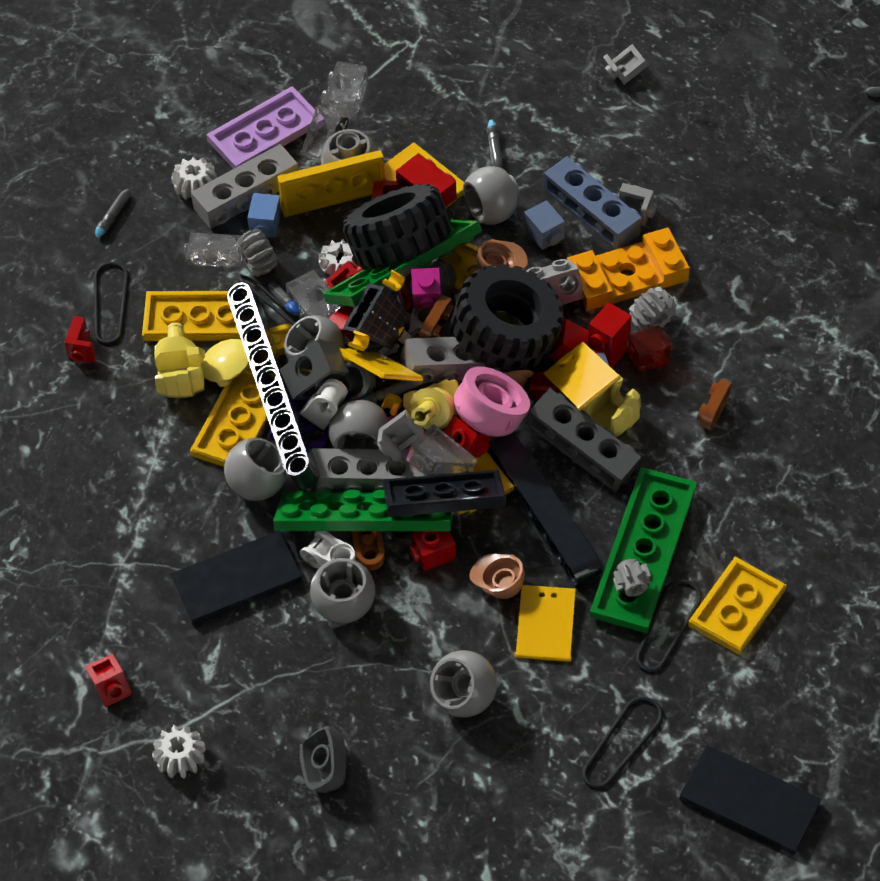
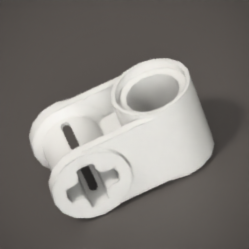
[300,379,348,430]
[300,531,356,569]

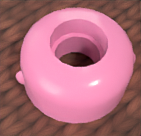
[454,367,530,437]

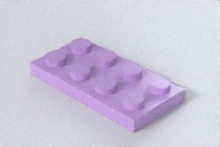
[206,86,323,169]

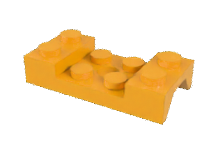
[567,228,689,312]

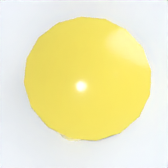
[201,339,251,387]

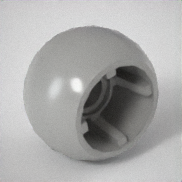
[321,129,377,165]
[463,166,519,225]
[284,315,345,360]
[329,400,389,449]
[224,438,287,501]
[310,558,375,624]
[430,650,497,718]

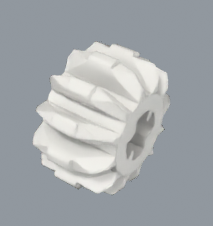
[171,156,217,200]
[152,724,206,779]

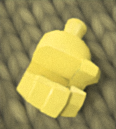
[155,323,205,398]
[558,377,641,437]
[403,379,460,431]

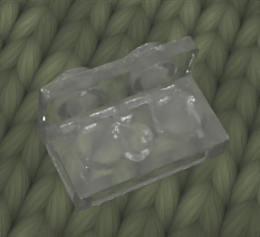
[184,232,243,268]

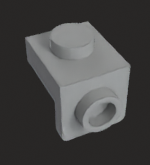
[603,44,649,85]
[619,183,657,226]
[377,409,424,461]

